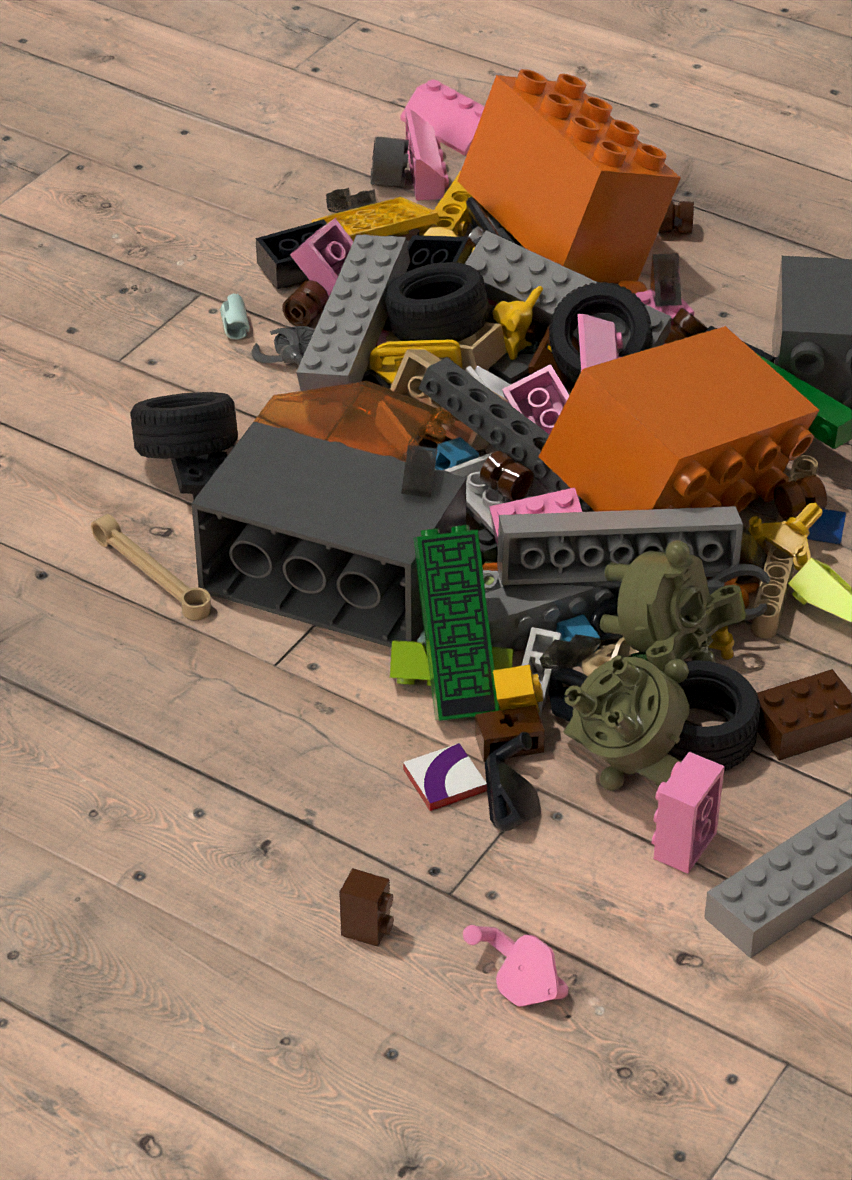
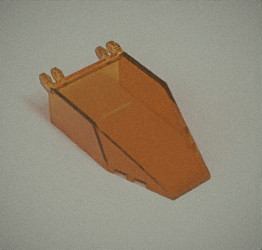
[253,381,455,462]

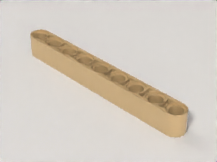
[751,455,818,639]

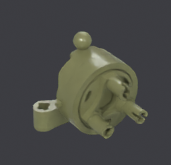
[600,540,747,672]
[563,656,690,791]

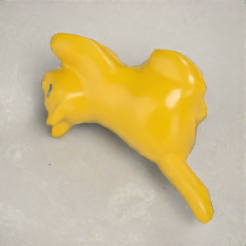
[492,286,543,360]

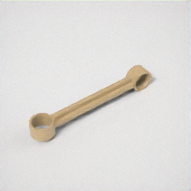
[91,514,211,620]

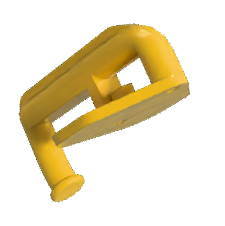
[369,340,463,384]

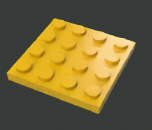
[312,197,440,242]

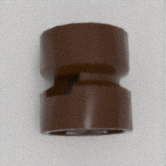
[658,200,694,233]
[282,280,329,326]
[665,307,708,344]
[479,451,534,501]
[774,475,827,520]

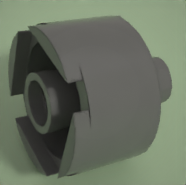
[370,136,409,187]

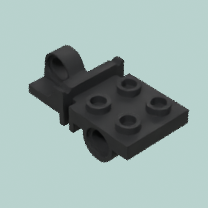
[171,445,236,499]

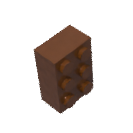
[757,669,852,761]

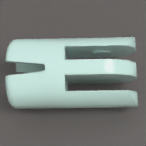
[220,294,250,340]

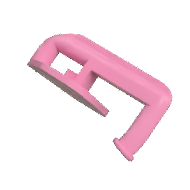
[463,925,569,1006]

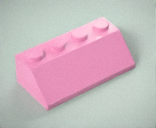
[400,79,485,156]
[405,108,449,201]
[578,314,623,372]

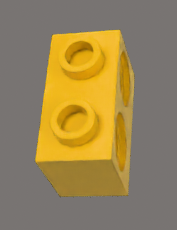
[493,664,544,713]

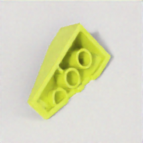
[788,558,852,622]

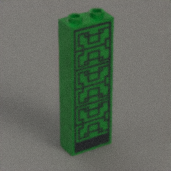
[413,525,499,721]

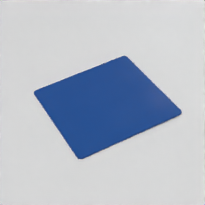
[807,509,846,544]

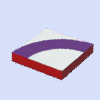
[403,743,487,811]

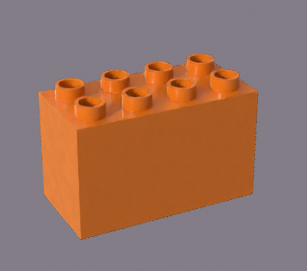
[457,69,681,283]
[538,326,819,513]

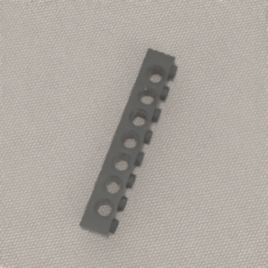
[418,357,595,512]

